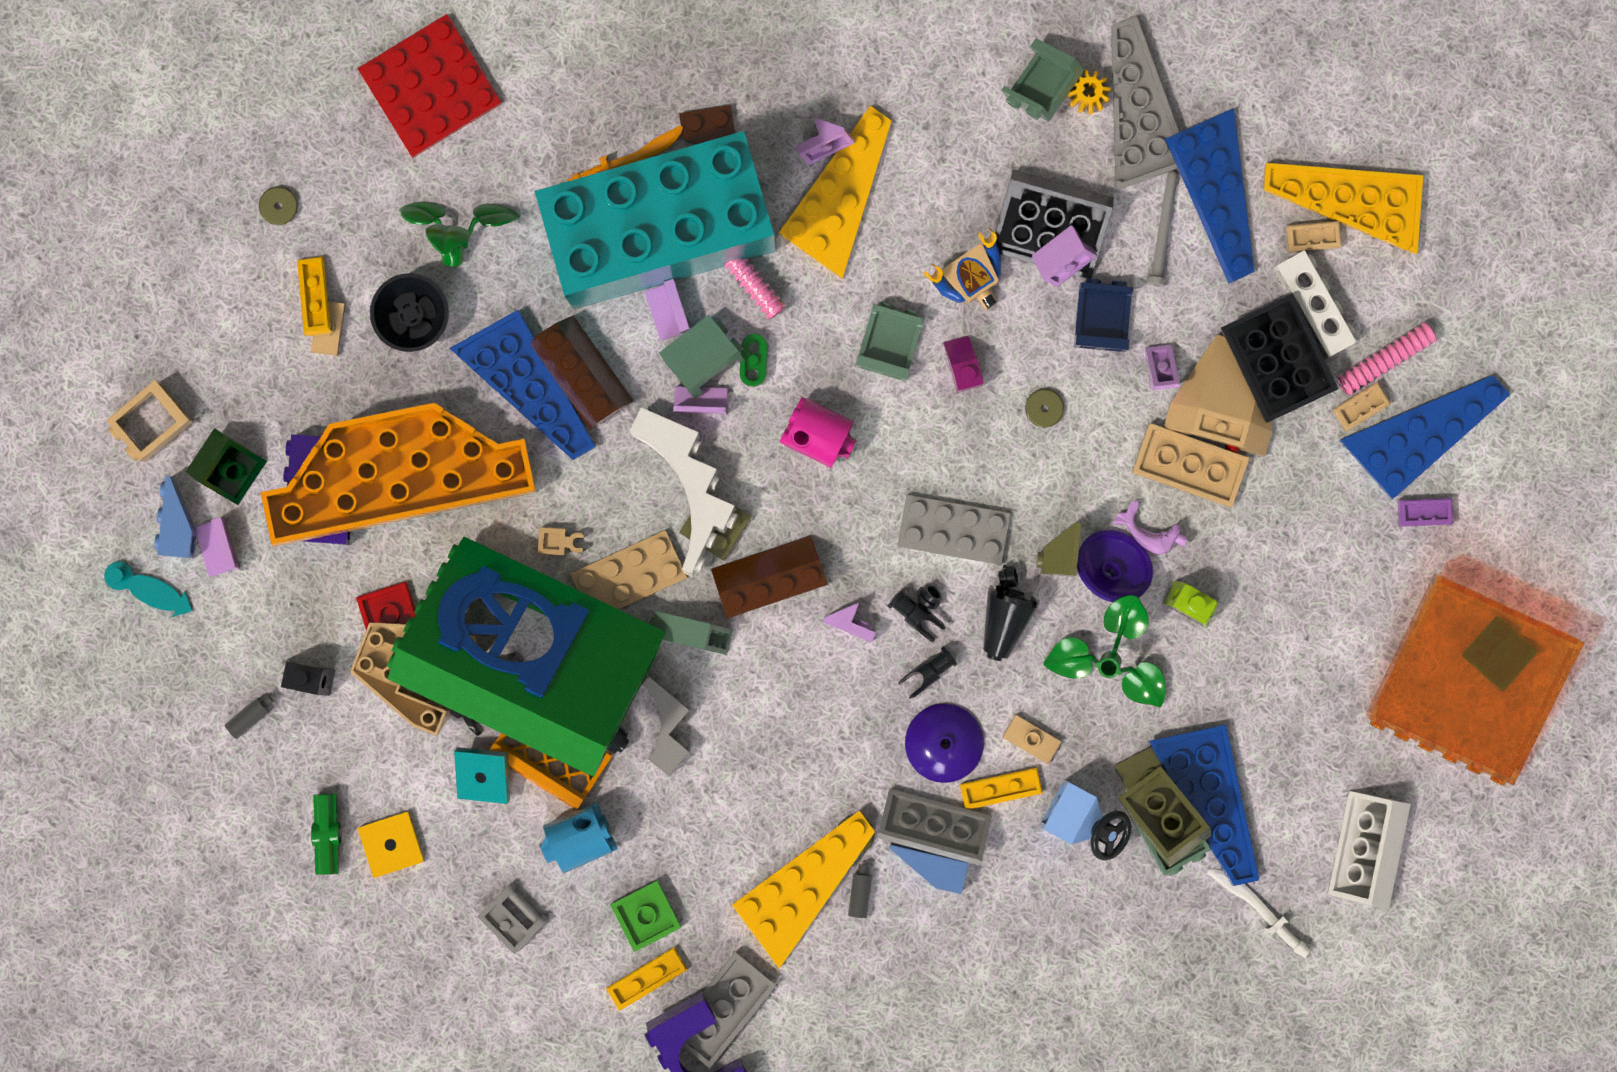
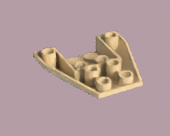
[1163,335,1272,457]
[350,623,477,736]

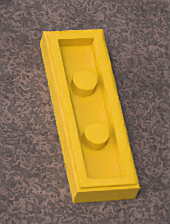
[297,256,332,336]
[960,767,1043,809]
[606,947,688,1011]

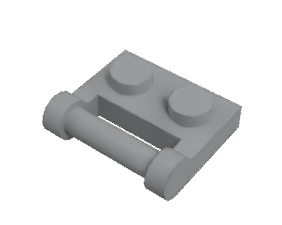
[477,882,549,954]

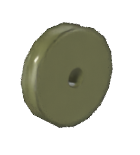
[258,186,298,225]
[1025,389,1064,428]

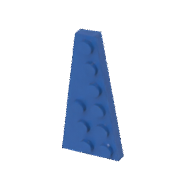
[1165,108,1254,284]
[449,310,596,460]
[1339,375,1510,499]
[1148,725,1259,886]

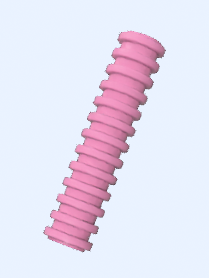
[724,258,785,319]
[1337,322,1437,396]

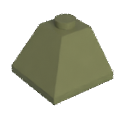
[1036,522,1082,577]

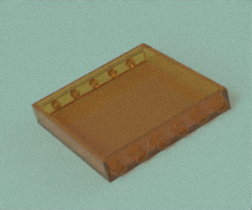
[1366,573,1584,786]

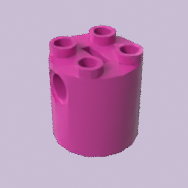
[779,397,857,468]

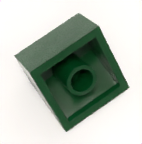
[186,428,267,505]

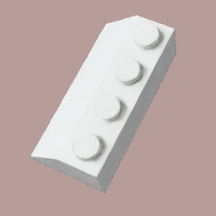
[1328,791,1411,908]

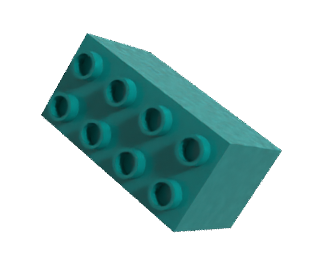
[534,131,775,310]

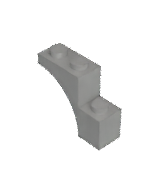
[642,676,690,776]

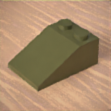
[1118,766,1212,867]

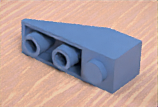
[154,476,196,559]
[889,843,969,894]

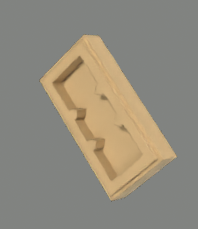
[1286,221,1342,253]
[311,302,346,356]
[1332,382,1391,432]
[1002,715,1061,764]

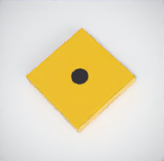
[357,811,425,878]

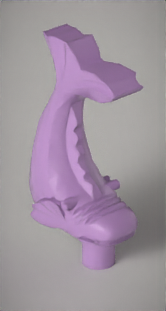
[1112,500,1189,555]

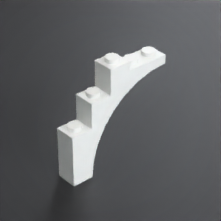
[630,407,738,577]

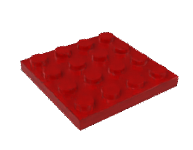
[357,14,502,158]

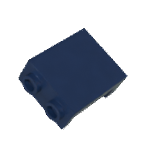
[1073,279,1134,352]

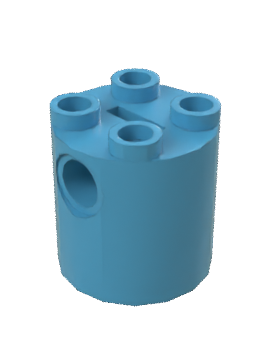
[540,802,618,873]

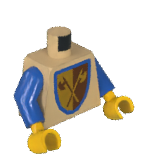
[923,228,1002,311]

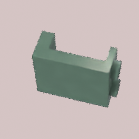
[1001,38,1085,122]
[855,302,924,382]
[659,314,744,399]

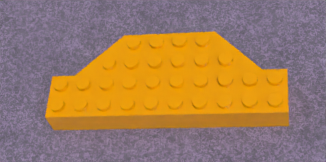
[260,403,535,547]

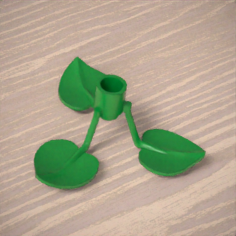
[399,201,520,267]
[1044,595,1166,707]

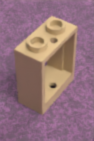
[106,380,193,462]

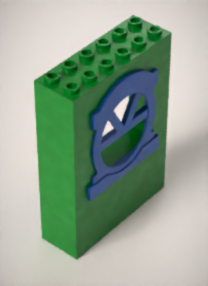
[387,536,666,777]

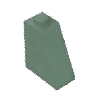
[650,611,733,655]

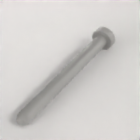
[1146,171,1178,287]

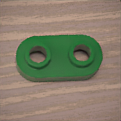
[740,334,767,387]

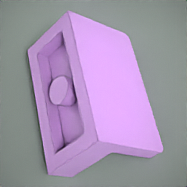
[1032,226,1097,287]
[645,279,690,340]
[673,386,727,415]
[195,517,240,577]

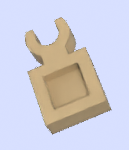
[538,527,585,555]

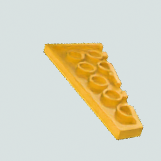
[779,106,891,279]
[1263,163,1423,255]
[732,810,875,969]

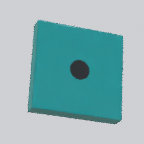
[454,747,510,804]

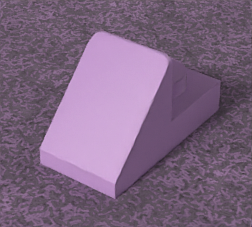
[796,118,855,165]
[1145,345,1180,390]
[823,603,876,642]

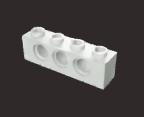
[1273,250,1356,359]

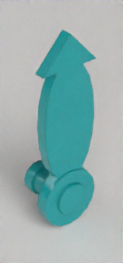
[104,561,193,617]

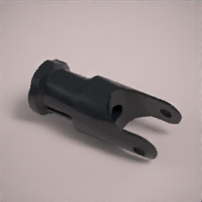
[887,588,946,642]
[898,646,958,699]

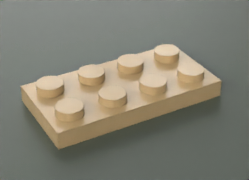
[1132,423,1249,508]
[570,530,687,609]

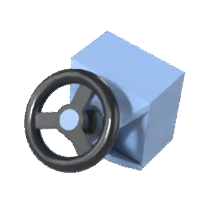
[1039,780,1131,861]

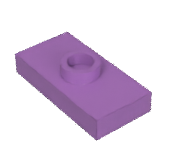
[1398,498,1453,527]

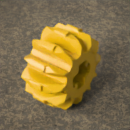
[1067,69,1111,115]

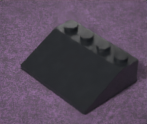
[995,169,1114,279]
[1221,294,1338,423]

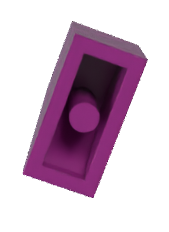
[943,336,984,393]

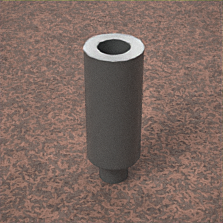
[224,694,274,739]
[848,864,872,918]

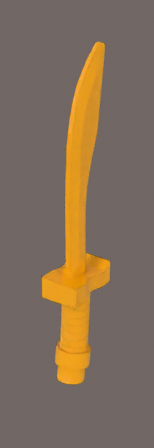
[567,126,683,181]

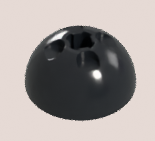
[370,273,449,352]

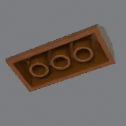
[530,315,633,430]
[711,535,828,619]

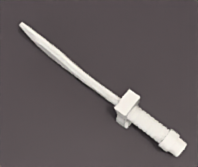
[1207,869,1311,958]

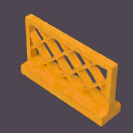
[489,733,612,811]

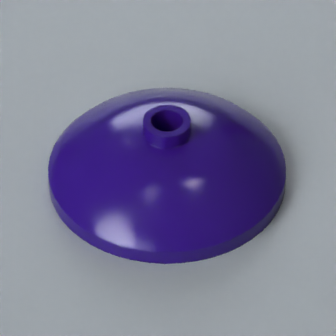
[1077,530,1153,602]
[905,704,984,783]

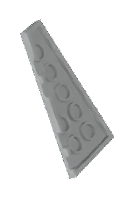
[1111,16,1179,191]

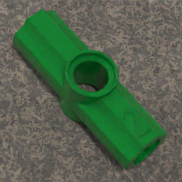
[311,793,341,875]

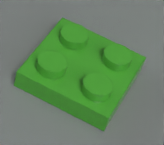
[610,880,681,952]

